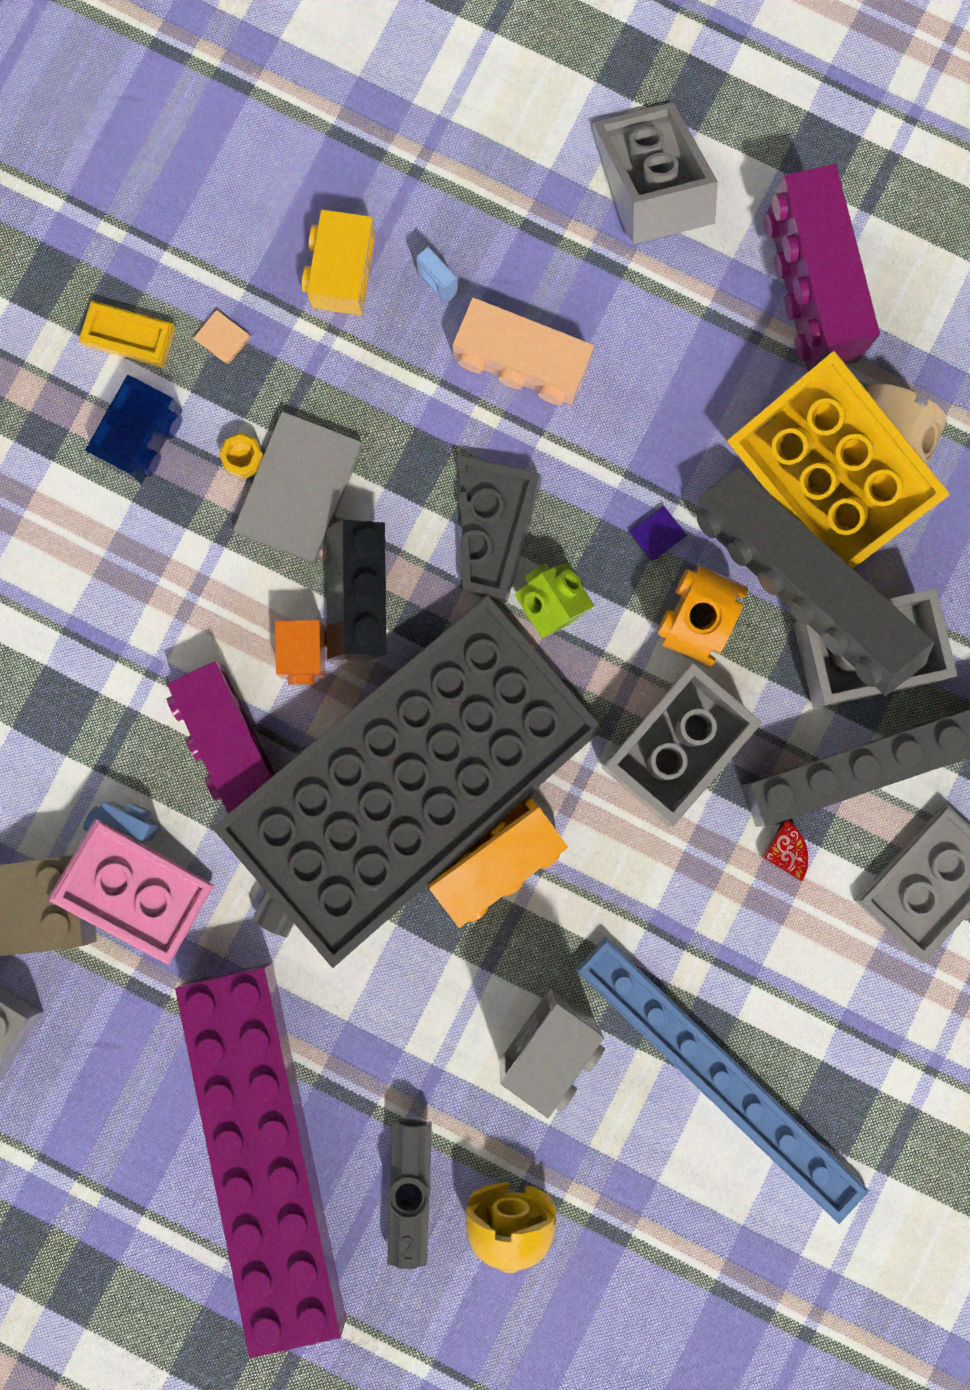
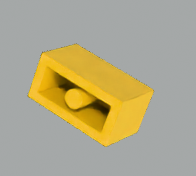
[302,209,376,316]

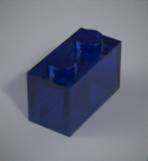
[85,374,183,485]

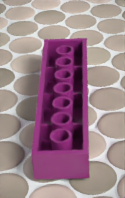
[175,963,346,1359]

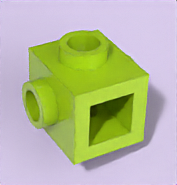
[514,562,595,639]

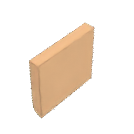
[193,310,251,364]

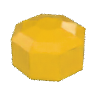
[219,433,264,479]

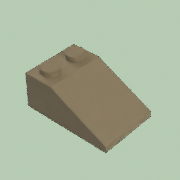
[0,855,97,956]

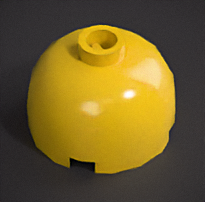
[465,1182,556,1273]

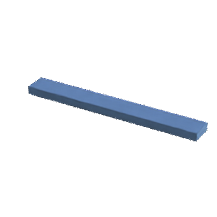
[575,937,869,1224]

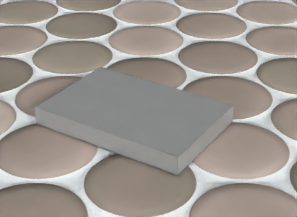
[233,411,363,564]
[854,804,970,963]

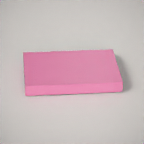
[47,819,214,965]

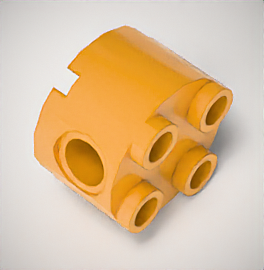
[656,565,749,668]

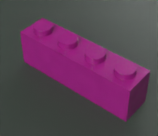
[166,661,275,818]

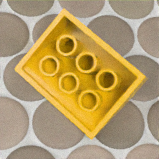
[727,351,951,569]

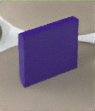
[629,506,687,562]

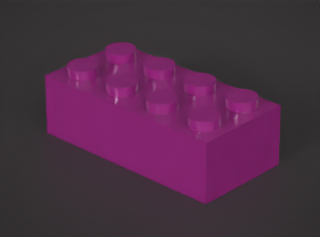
[764,164,880,372]

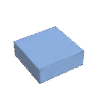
[417,247,458,303]

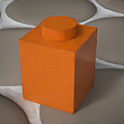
[275,620,325,686]

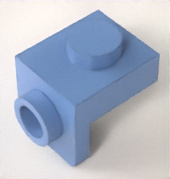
[83,801,160,842]

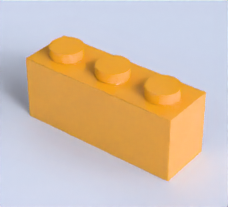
[427,795,568,928]

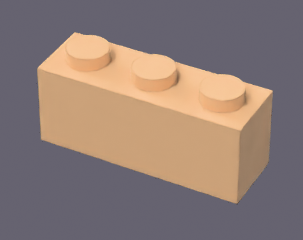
[453,297,595,405]

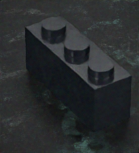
[326,519,387,661]

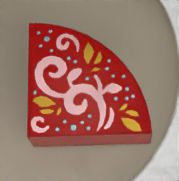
[761,820,808,881]

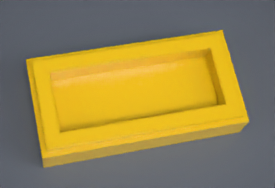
[78,300,176,368]

